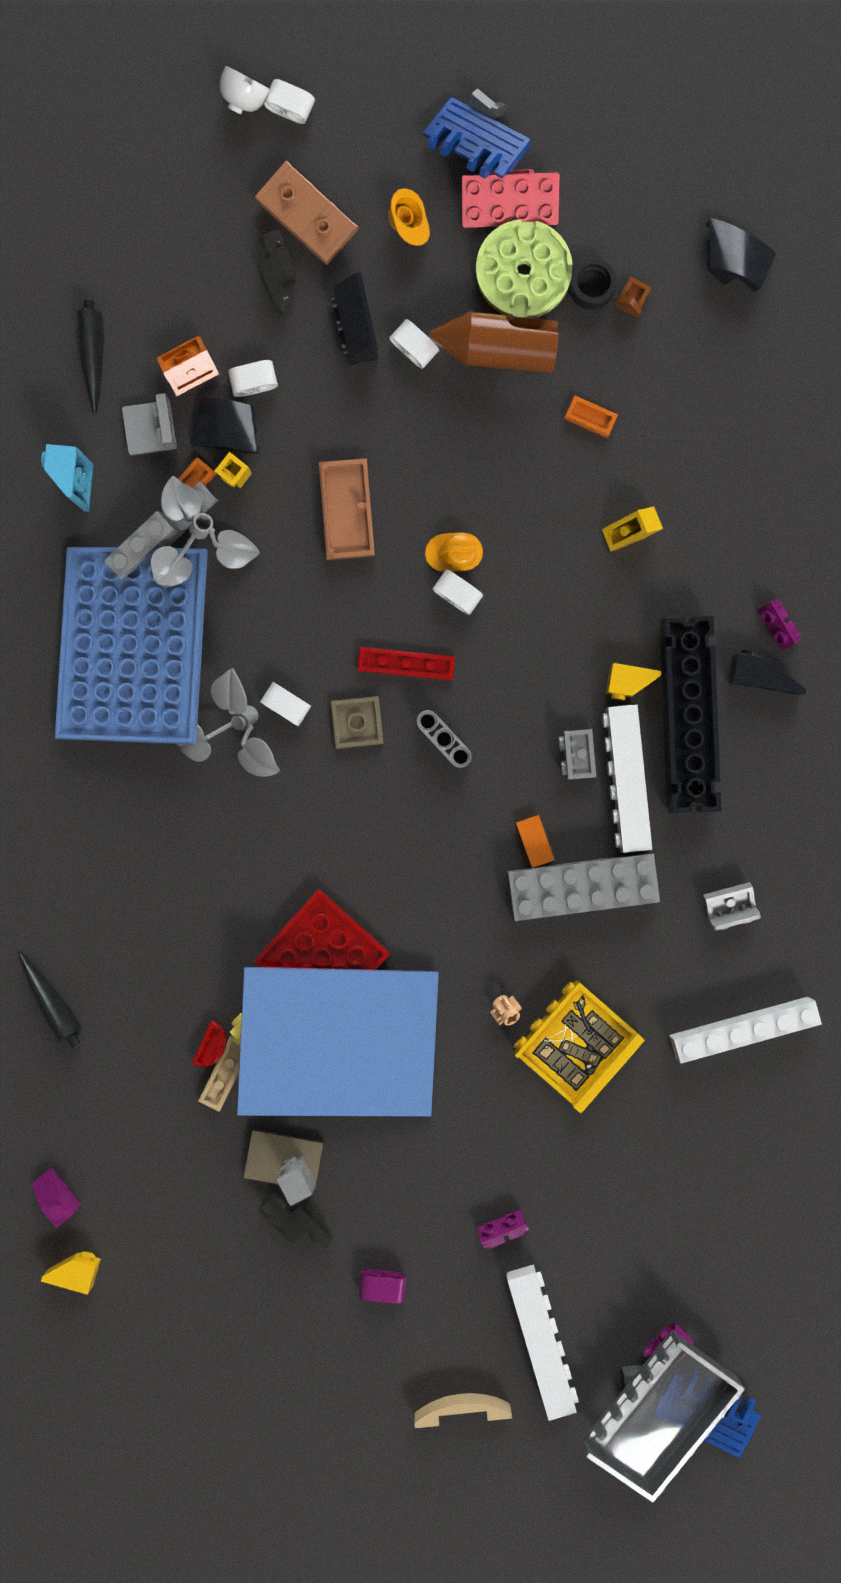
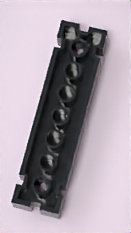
[660,616,722,813]

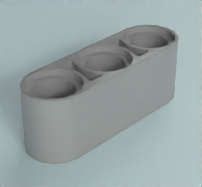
[417,710,472,768]

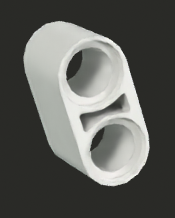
[264,79,315,124]
[389,319,439,369]
[228,360,278,397]
[432,569,483,615]
[260,682,311,727]

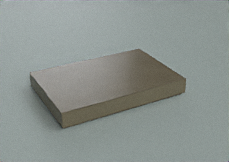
[244,1129,324,1191]

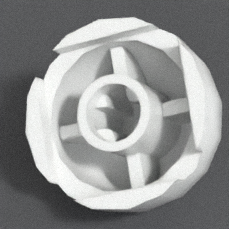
[220,66,269,114]

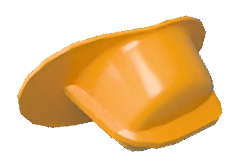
[388,188,430,246]
[425,533,483,572]

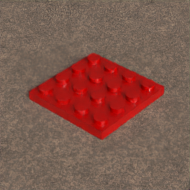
[254,889,390,970]

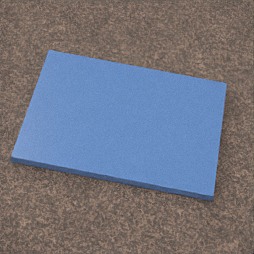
[55,547,208,745]
[237,967,439,1116]

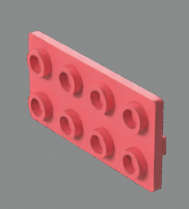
[462,169,560,228]

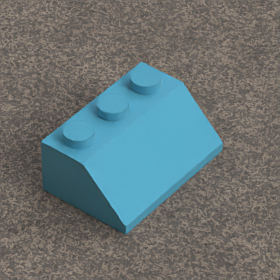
[41,444,94,512]

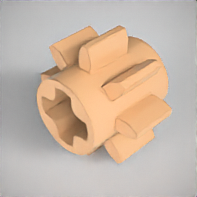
[490,995,522,1026]

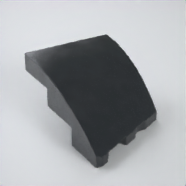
[706,218,776,292]
[190,397,260,454]

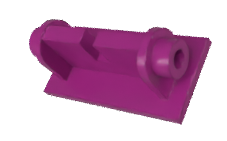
[757,598,801,651]
[477,1210,529,1249]

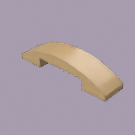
[415,1393,512,1428]

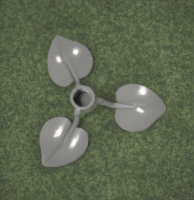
[150,476,260,587]
[177,668,280,777]

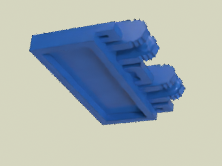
[423,97,531,179]
[653,1369,762,1458]

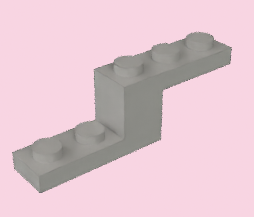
[104,481,218,580]

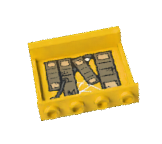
[513,980,645,1113]

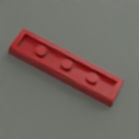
[357,647,455,681]

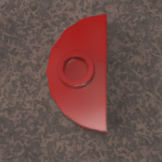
[191,1020,227,1067]

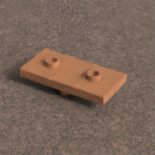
[255,161,359,265]
[319,458,375,560]

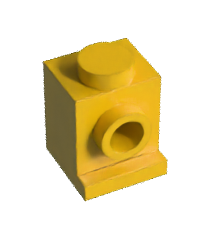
[215,452,252,488]

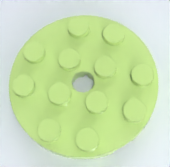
[476,220,573,318]

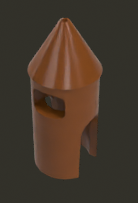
[430,310,559,374]

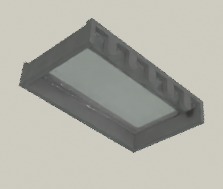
[581,1329,745,1502]

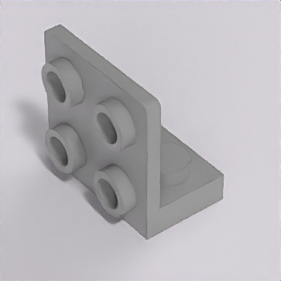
[122,393,177,455]

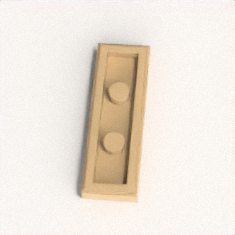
[198,1035,240,1112]

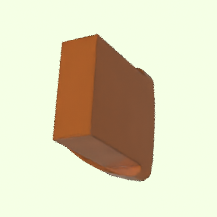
[614,276,652,317]

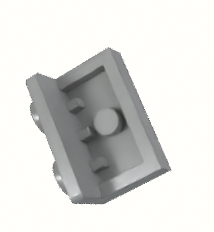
[559,729,596,780]
[703,882,761,930]

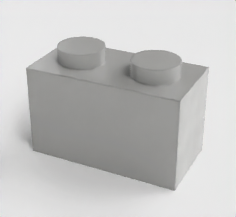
[276,1155,316,1206]

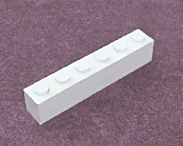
[602,705,652,853]
[669,997,822,1063]
[506,1264,579,1421]

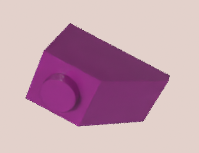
[32,1168,82,1228]

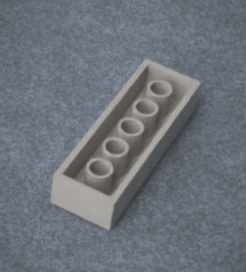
[507,853,660,921]

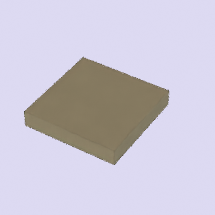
[331,696,384,749]

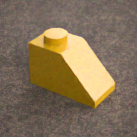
[602,507,663,552]
[606,663,661,701]
[41,1252,101,1295]

